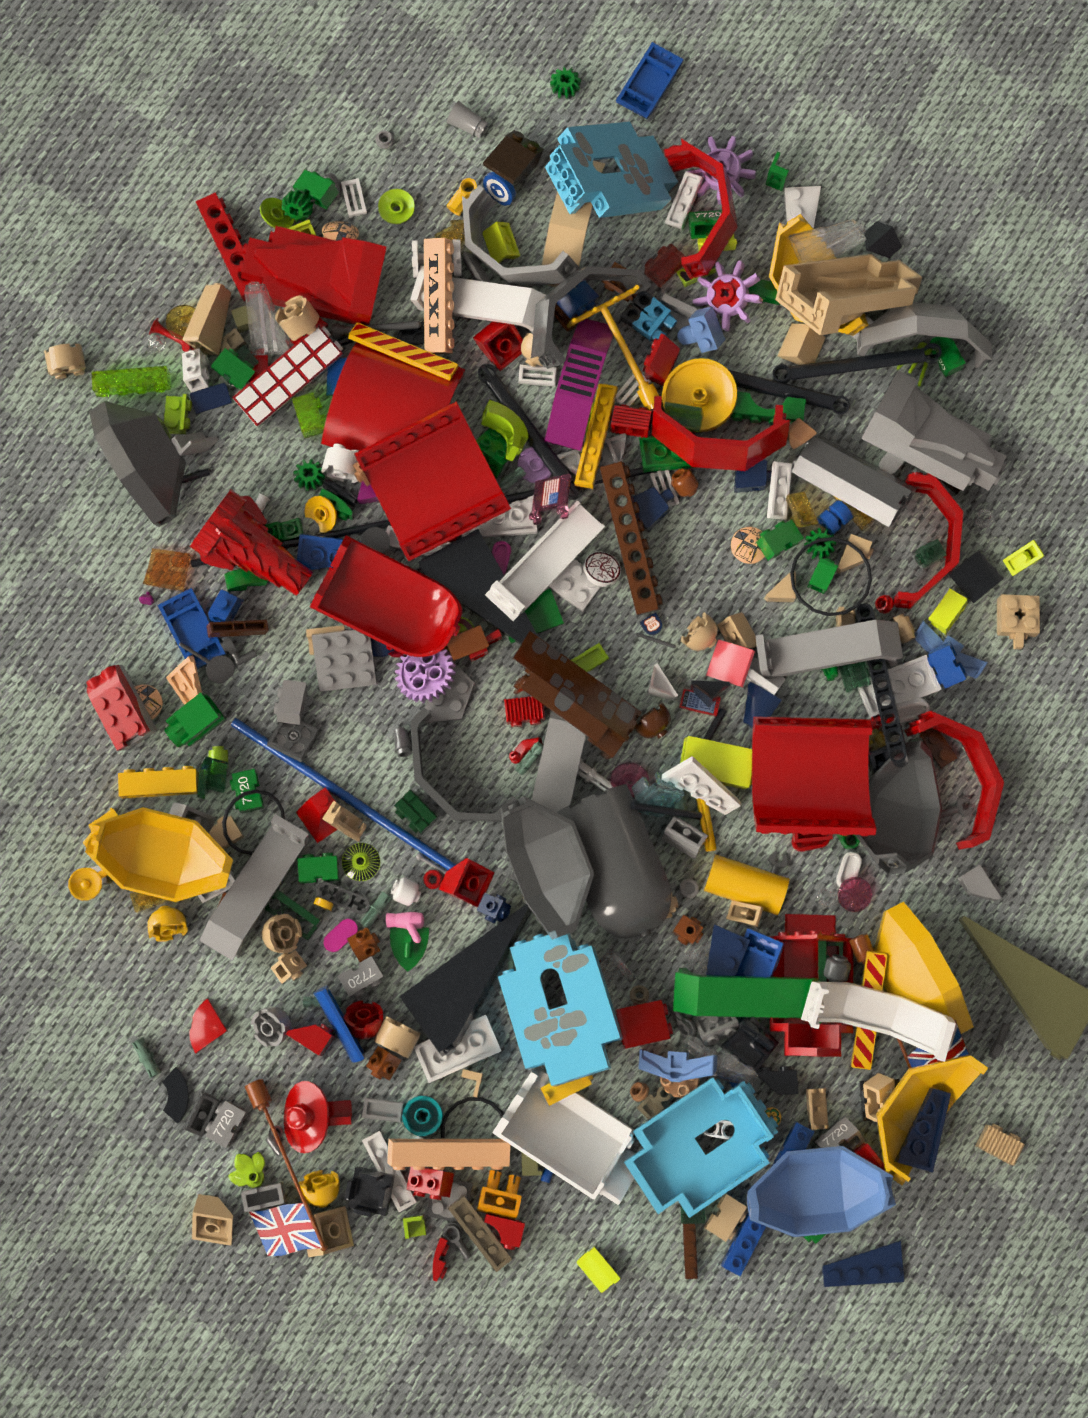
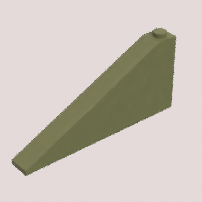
[959,916,1088,1060]

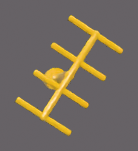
[567,285,659,410]

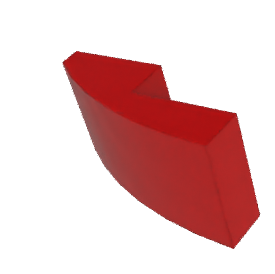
[433,1236,450,1282]

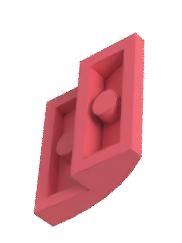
[706,639,755,687]

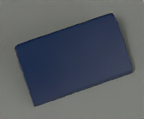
[189,382,232,414]

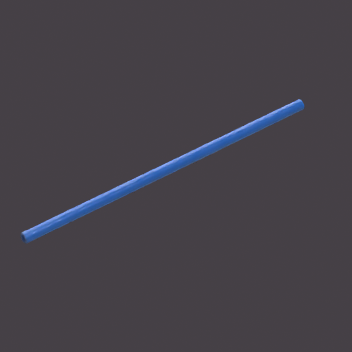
[231,718,456,870]

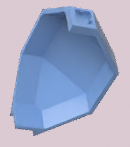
[747,1146,896,1237]

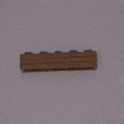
[206,619,269,638]
[682,1214,698,1279]

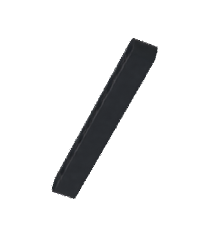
[856,603,909,768]

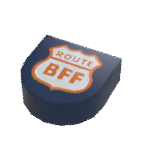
[640,612,662,635]

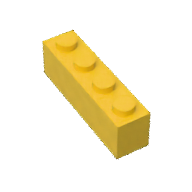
[118,766,199,799]

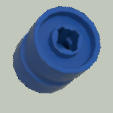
[817,500,853,535]

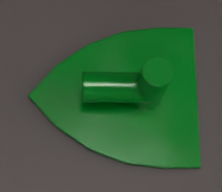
[390,927,429,972]

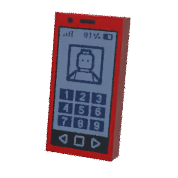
[679,689,721,716]

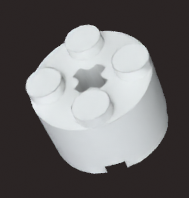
[321,444,359,483]

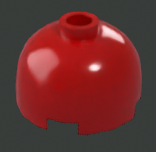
[344,1001,383,1039]

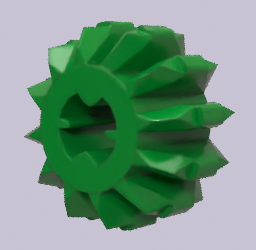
[550,66,581,100]
[281,189,314,223]
[293,459,326,491]
[804,528,836,560]

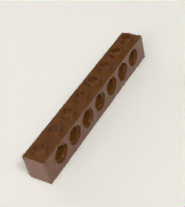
[600,461,663,615]

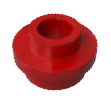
[875,595,894,614]
[423,870,443,889]

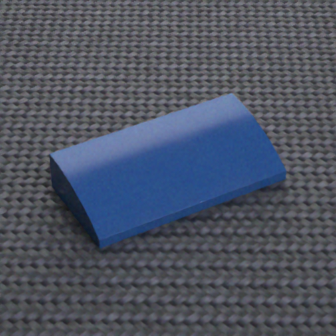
[313,985,365,1063]

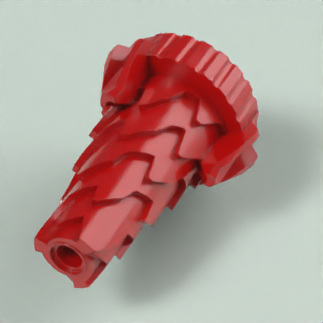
[190,489,313,596]

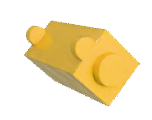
[540,1075,594,1106]

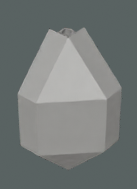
[857,302,992,368]

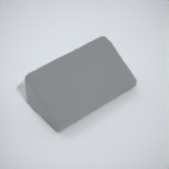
[462,252,491,283]

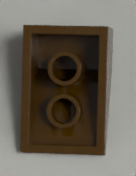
[482,130,544,184]

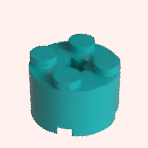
[402,1096,443,1136]

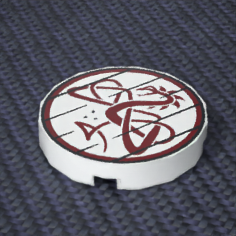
[583,552,621,587]

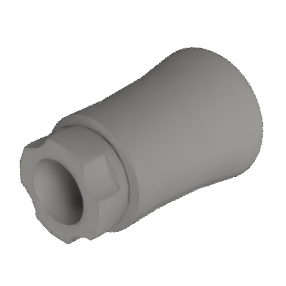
[446,101,489,138]

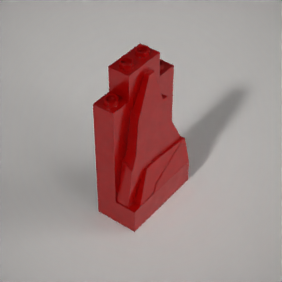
[238,226,387,325]

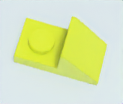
[1003,540,1045,576]

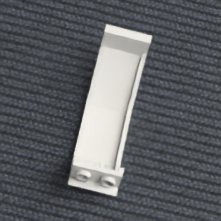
[801,981,956,1062]

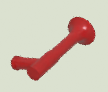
[149,318,194,352]

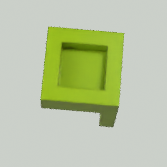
[403,1214,426,1239]

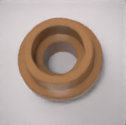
[630,1082,649,1102]

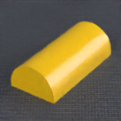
[703,854,790,915]

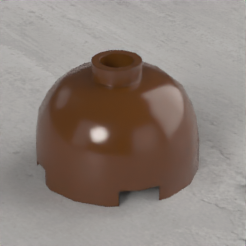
[634,703,671,739]

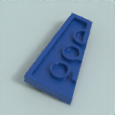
[297,533,361,570]

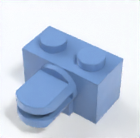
[677,306,726,353]

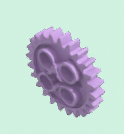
[395,649,456,703]

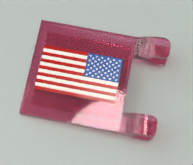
[529,474,571,525]

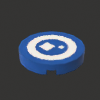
[483,172,516,206]

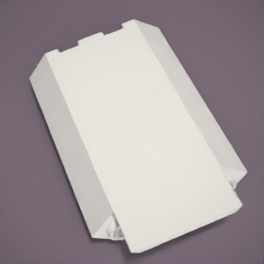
[493,1067,635,1205]

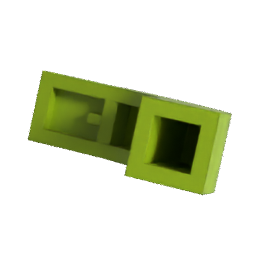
[481,400,528,461]

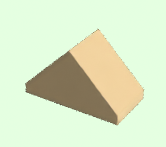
[764,571,796,602]
[726,901,763,928]

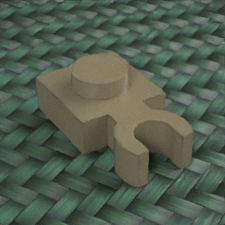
[217,328,247,357]
[636,1086,672,1120]

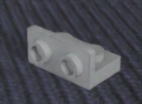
[693,1016,739,1046]

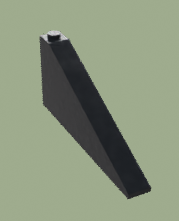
[417,529,539,645]
[400,904,532,1057]

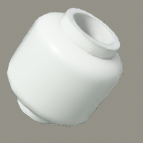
[391,877,421,906]

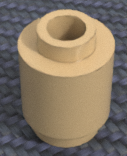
[893,614,916,644]

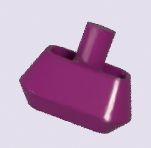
[139,592,154,605]

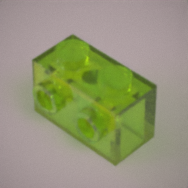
[292,392,326,439]

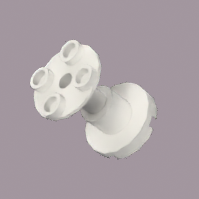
[412,239,462,278]

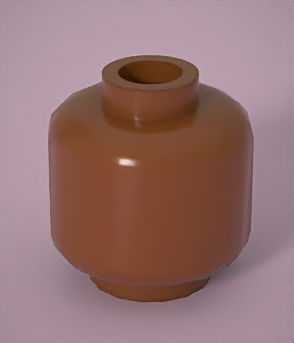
[671,469,699,497]

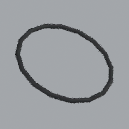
[790,537,872,616]

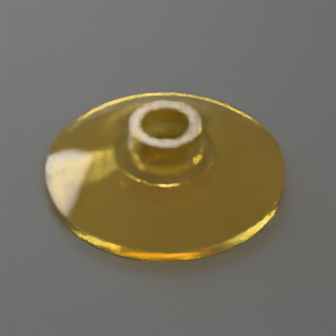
[166,305,196,340]

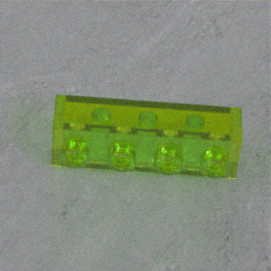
[91,366,171,397]

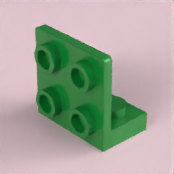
[476,428,509,479]

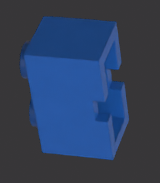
[557,280,599,319]
[927,641,967,689]

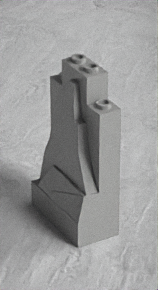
[861,370,1006,491]

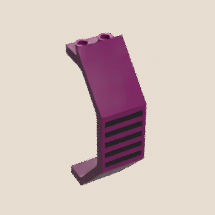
[545,319,615,451]

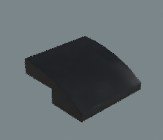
[949,550,1004,603]

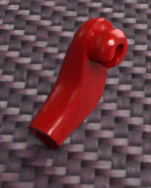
[509,737,543,764]

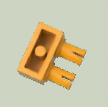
[476,1170,522,1220]

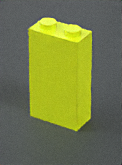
[680,736,752,789]

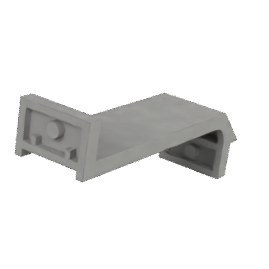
[755,620,903,679]
[532,711,586,812]
[199,814,309,961]

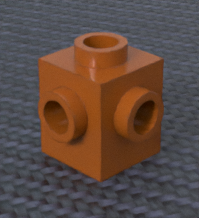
[672,915,704,946]
[347,927,381,962]
[366,1046,402,1081]

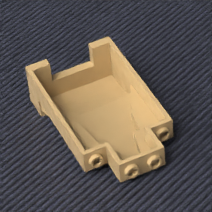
[775,254,922,335]

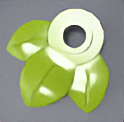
[228,1152,265,1188]

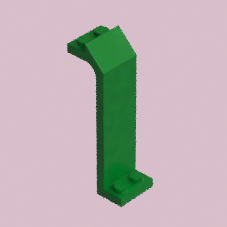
[673,968,822,1023]

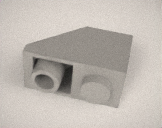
[957,865,1001,901]

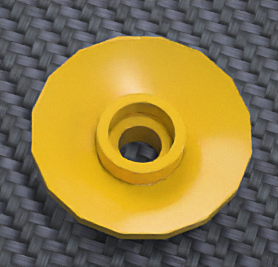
[304,496,337,533]

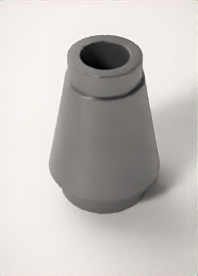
[394,727,413,757]

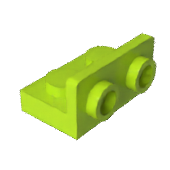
[164,394,192,435]

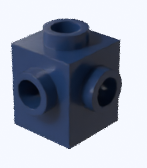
[477,893,512,924]

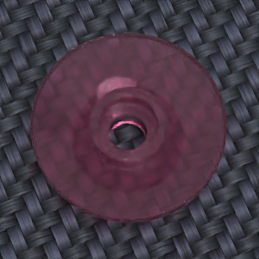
[610,763,649,797]

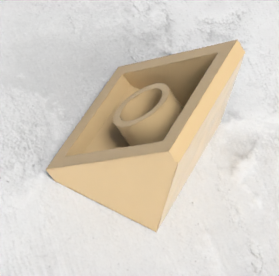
[777,324,826,365]

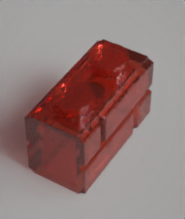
[644,243,686,288]

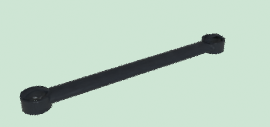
[772,343,941,384]
[478,364,582,500]
[728,370,850,414]

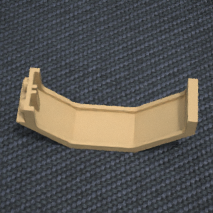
[542,161,605,289]

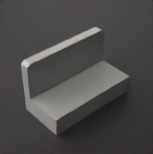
[661,293,698,330]
[171,432,218,456]

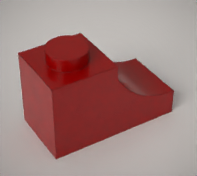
[484,1213,525,1250]

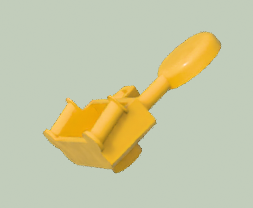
[68,808,118,901]

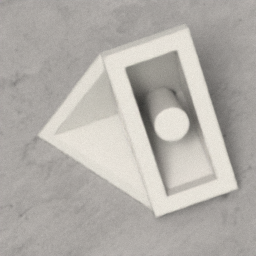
[648,663,678,700]

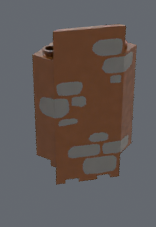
[512,631,642,760]

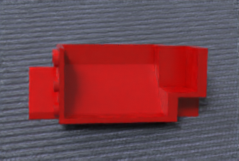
[770,914,853,1057]

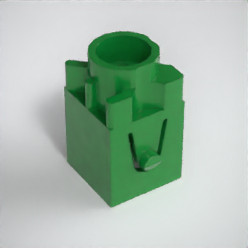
[164,692,226,748]

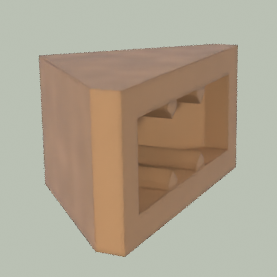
[787,418,817,450]

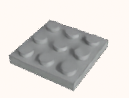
[312,629,377,692]

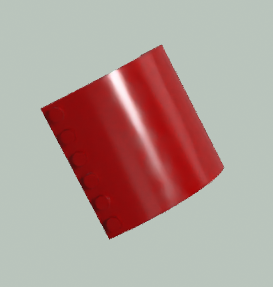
[321,342,466,451]
[354,401,511,561]
[752,717,876,836]

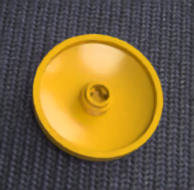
[662,358,737,433]

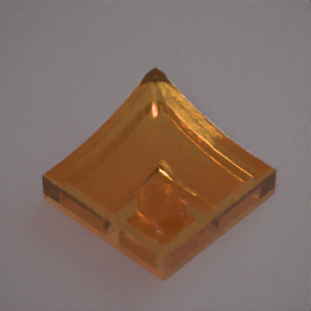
[143,548,190,591]

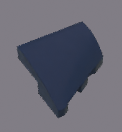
[743,682,782,729]

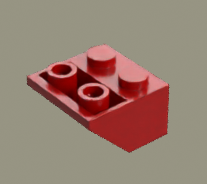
[642,333,680,386]

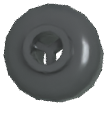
[824,954,851,982]

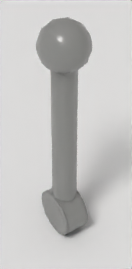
[416,853,447,875]

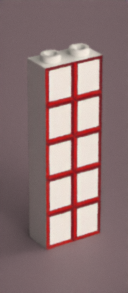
[232,325,343,428]

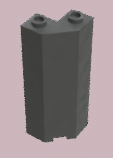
[791,435,916,527]

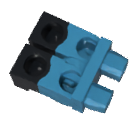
[620,290,677,341]

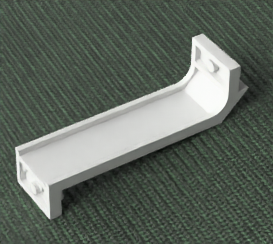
[410,266,546,333]
[485,501,605,621]

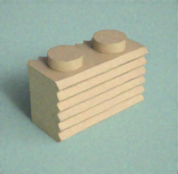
[975,1123,1025,1166]

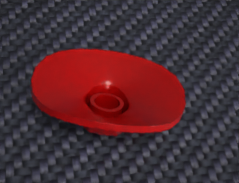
[284,1081,329,1154]

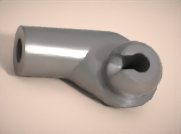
[323,173,341,200]
[267,1125,282,1156]

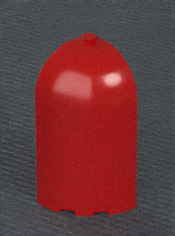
[310,535,462,657]

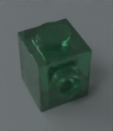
[915,539,947,569]

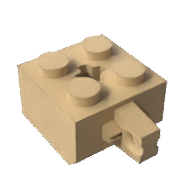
[997,594,1040,650]

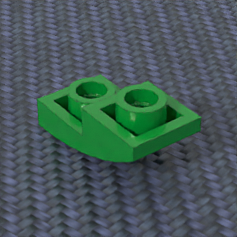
[319,489,354,521]
[265,518,304,541]
[224,569,268,592]

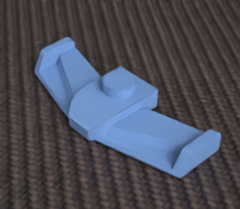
[914,620,988,679]
[638,1049,717,1082]

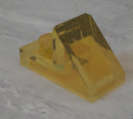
[434,220,465,243]
[786,491,818,528]
[130,892,170,913]

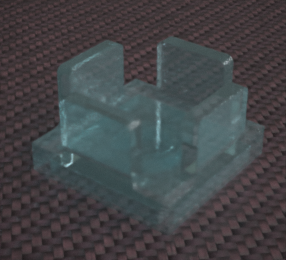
[632,772,685,818]

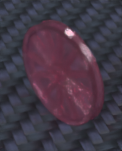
[838,877,872,912]

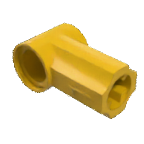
[446,178,477,216]

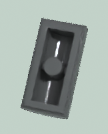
[183,1091,219,1137]

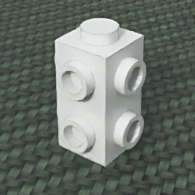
[182,348,210,392]

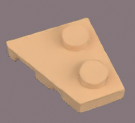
[166,655,202,705]

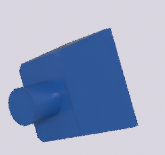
[208,589,244,622]

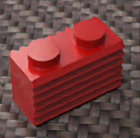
[611,404,652,438]
[504,696,545,727]

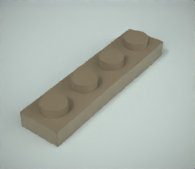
[448,1195,512,1272]

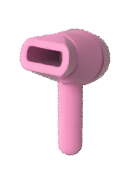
[386,912,424,943]

